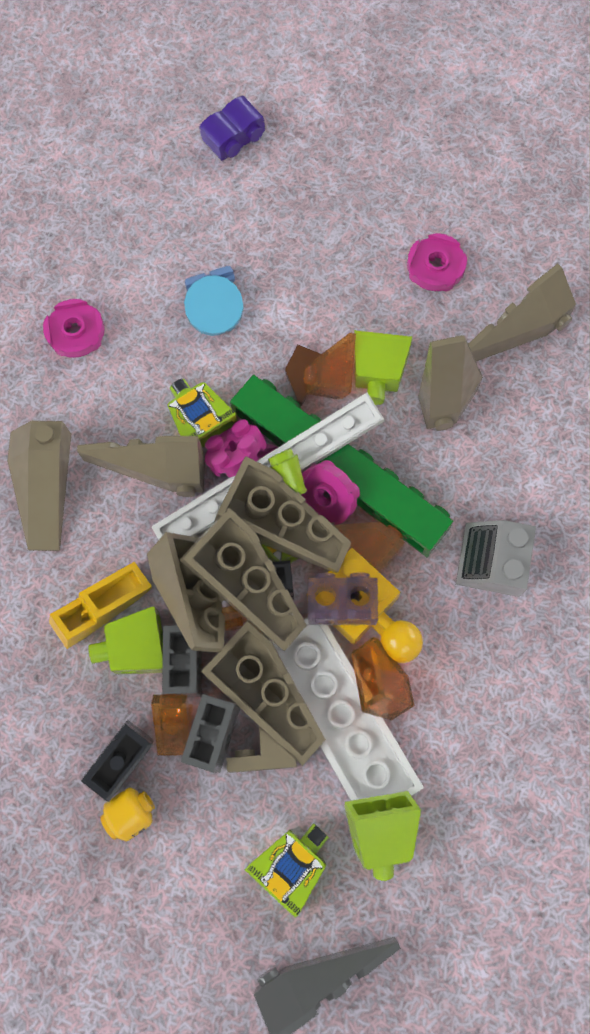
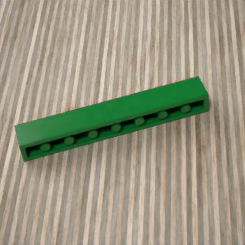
[230,374,453,558]

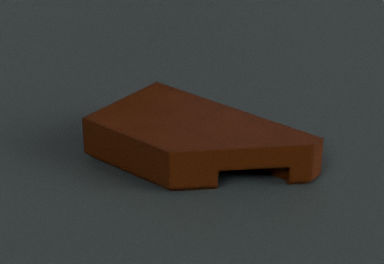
[285,344,325,406]

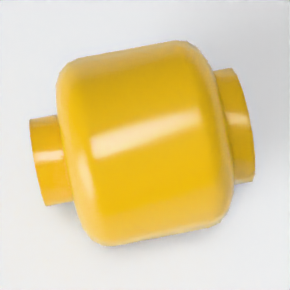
[100,787,155,842]

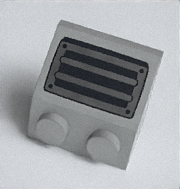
[455,520,536,597]

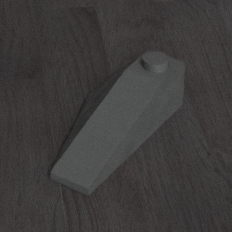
[253,937,401,1034]

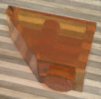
[304,332,356,400]
[334,522,405,574]
[351,637,415,721]

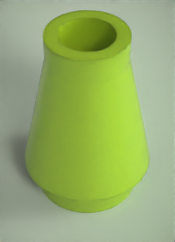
[268,448,307,495]

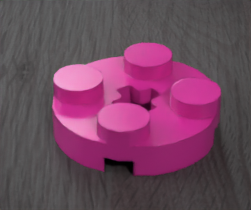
[407,233,467,292]
[43,299,105,358]
[205,419,266,477]
[302,460,360,525]

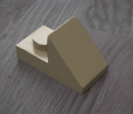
[226,727,297,773]

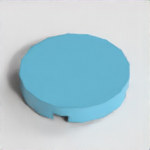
[184,275,244,336]

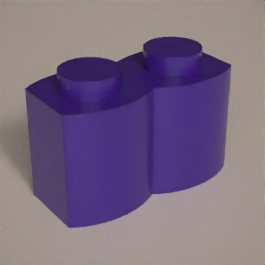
[199,95,265,161]

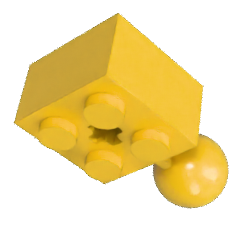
[306,548,423,663]

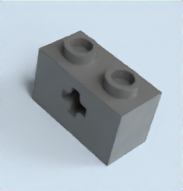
[162,625,202,698]
[181,694,240,773]

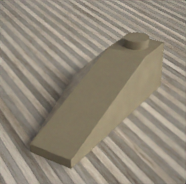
[468,263,576,362]
[418,335,483,431]
[7,421,71,551]
[77,436,205,497]
[214,456,351,573]
[180,508,307,651]
[147,532,225,652]
[201,621,326,766]

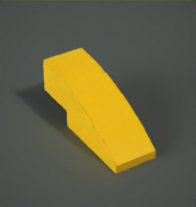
[49,562,152,649]

